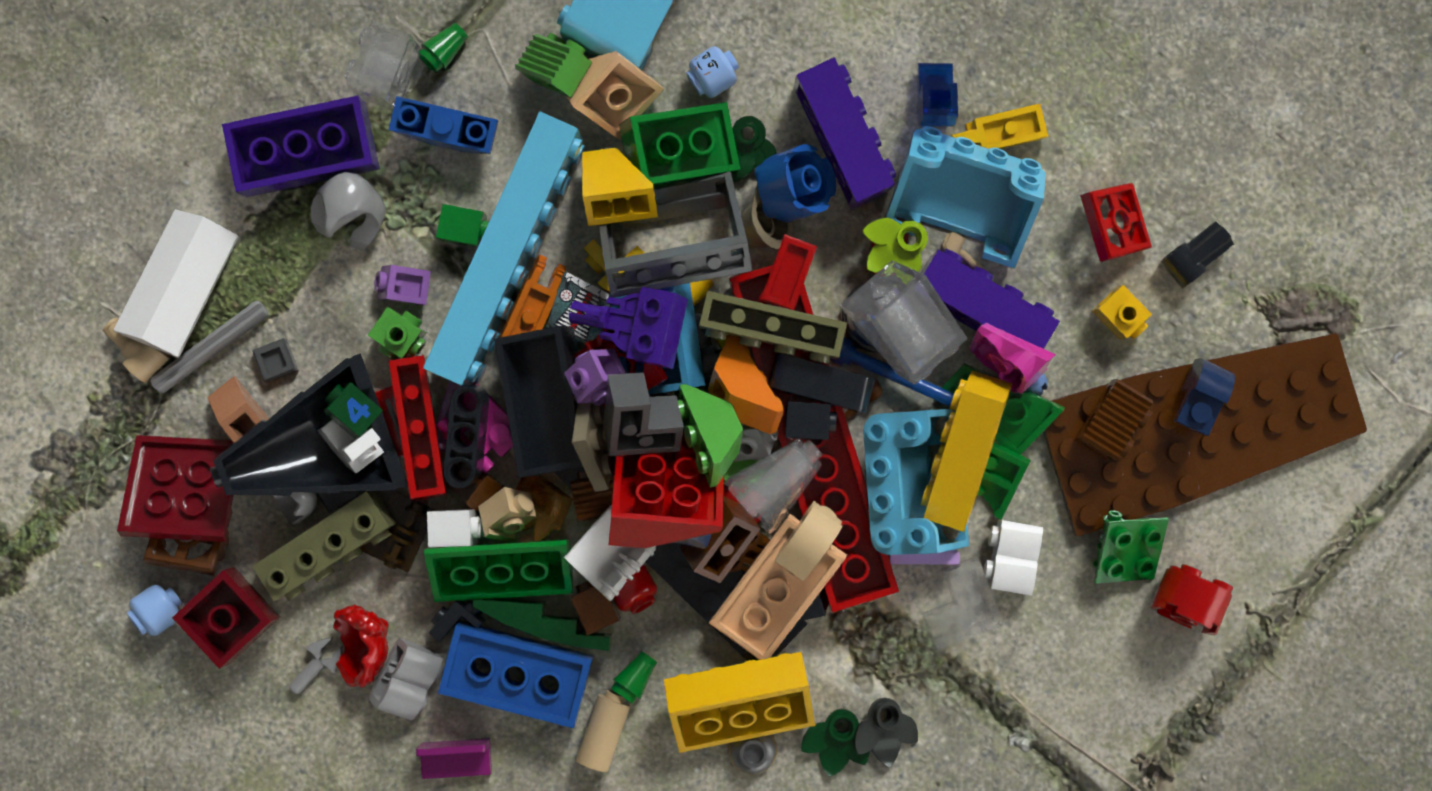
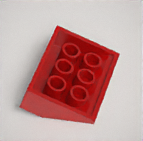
[608,429,724,548]

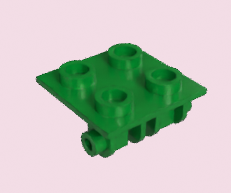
[1093,510,1169,584]

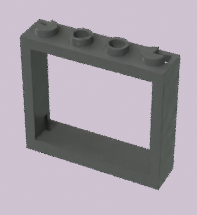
[599,172,752,298]

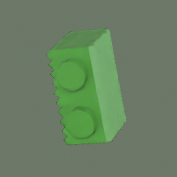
[515,33,592,98]

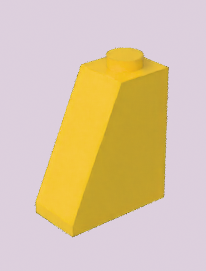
[582,148,658,226]

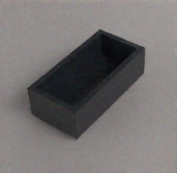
[494,326,583,478]

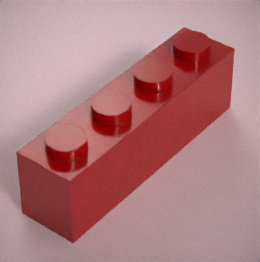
[389,355,447,501]

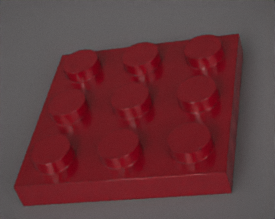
[117,435,234,542]

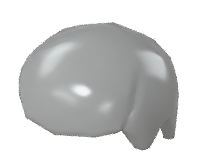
[273,492,317,526]

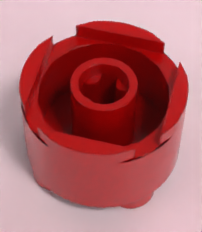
[1150,564,1233,636]

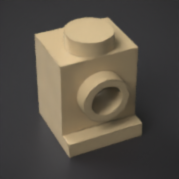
[478,487,536,542]

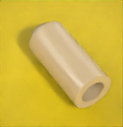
[576,690,631,772]

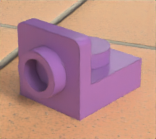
[374,265,431,305]

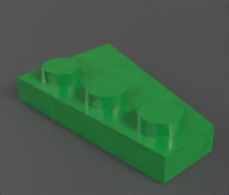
[941,363,1065,455]

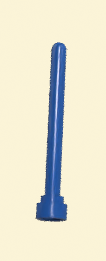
[830,337,954,406]

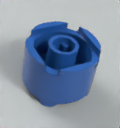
[755,144,836,222]

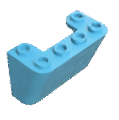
[557,0,674,70]
[885,126,1046,268]
[863,409,969,555]

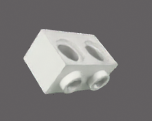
[427,509,484,547]

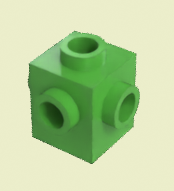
[368,307,427,360]

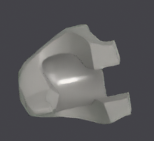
[311,172,386,251]

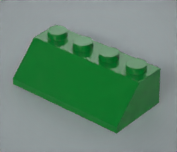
[424,539,573,602]

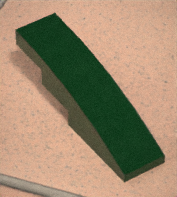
[473,598,612,651]

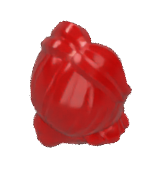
[333,604,389,688]

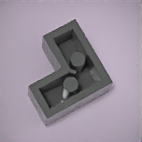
[603,373,684,456]

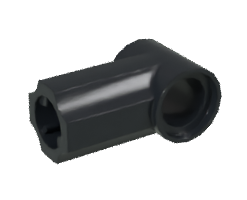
[1160,221,1234,288]

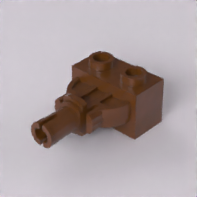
[680,496,770,583]

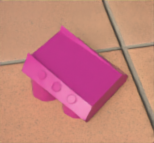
[969,323,1056,394]

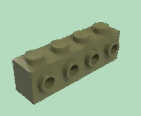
[699,291,847,364]
[252,491,397,601]

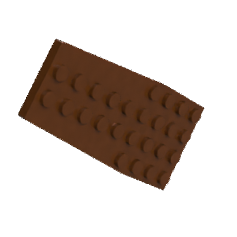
[1043,333,1367,537]

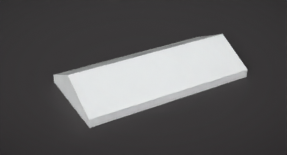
[114,209,239,358]

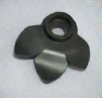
[854,697,918,767]

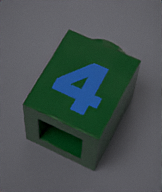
[323,382,383,439]

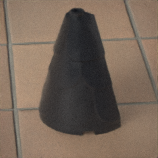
[210,353,408,496]

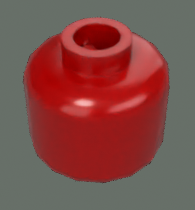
[613,564,658,614]

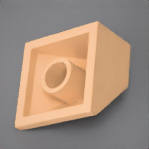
[566,51,664,140]

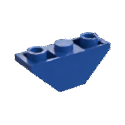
[388,96,499,154]

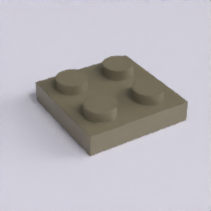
[572,403,615,492]

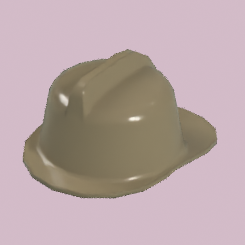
[741,184,794,251]

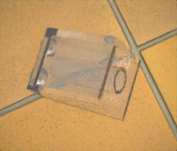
[840,260,968,385]

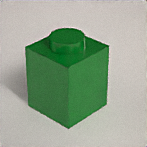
[436,204,489,248]

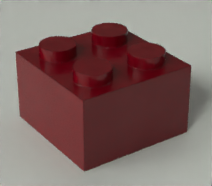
[172,567,280,669]

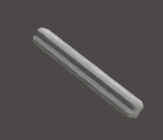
[150,301,269,393]

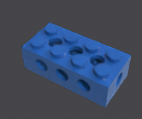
[438,621,594,728]

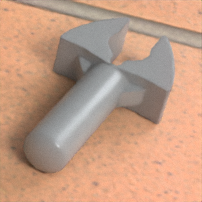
[289,637,343,694]

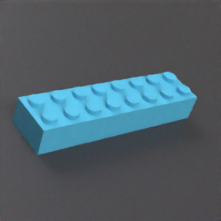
[423,111,585,386]

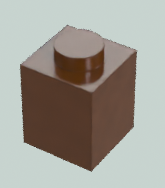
[571,581,621,635]

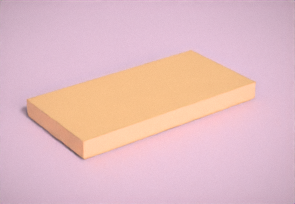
[709,514,847,660]

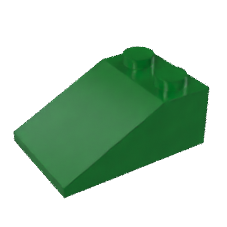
[619,102,741,187]

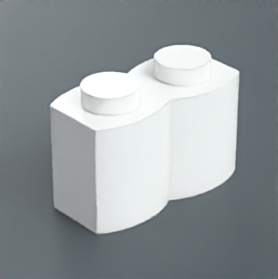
[983,520,1043,596]

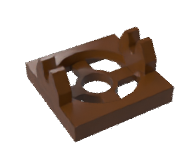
[143,509,233,576]

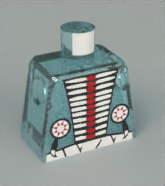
[548,271,611,345]

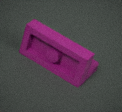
[416,738,492,779]

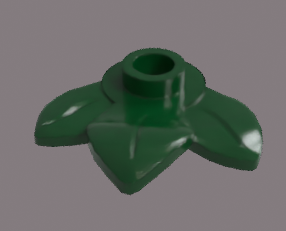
[731,116,777,183]
[801,709,870,777]

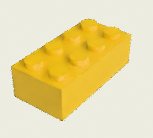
[921,371,1012,532]
[664,652,816,753]

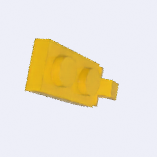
[951,104,1049,149]

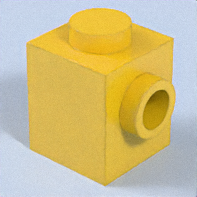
[1092,285,1152,340]

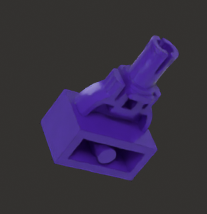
[569,287,688,369]

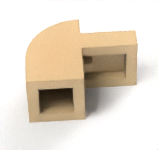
[774,501,843,581]

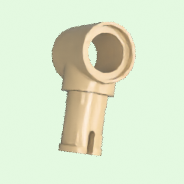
[102,318,170,383]

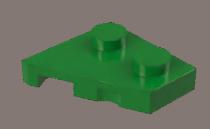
[978,442,1031,520]

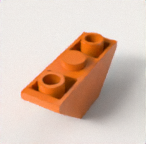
[708,335,784,434]

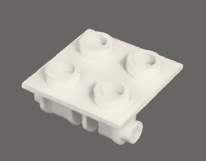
[564,505,656,601]

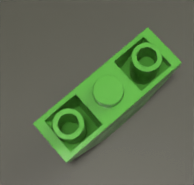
[677,384,743,487]

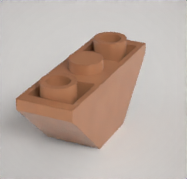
[207,376,269,442]

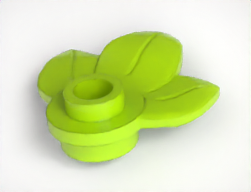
[863,218,928,282]

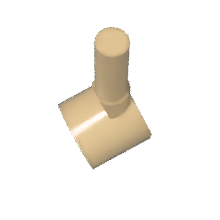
[942,232,983,270]

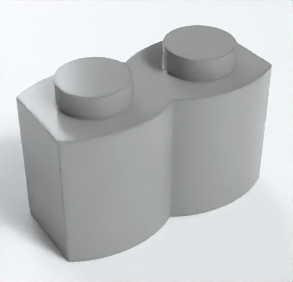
[369,638,443,721]

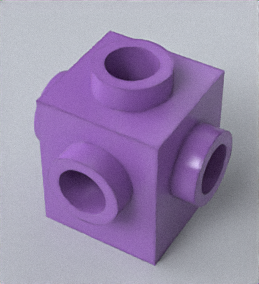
[564,349,626,405]

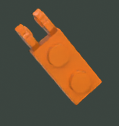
[499,255,566,338]

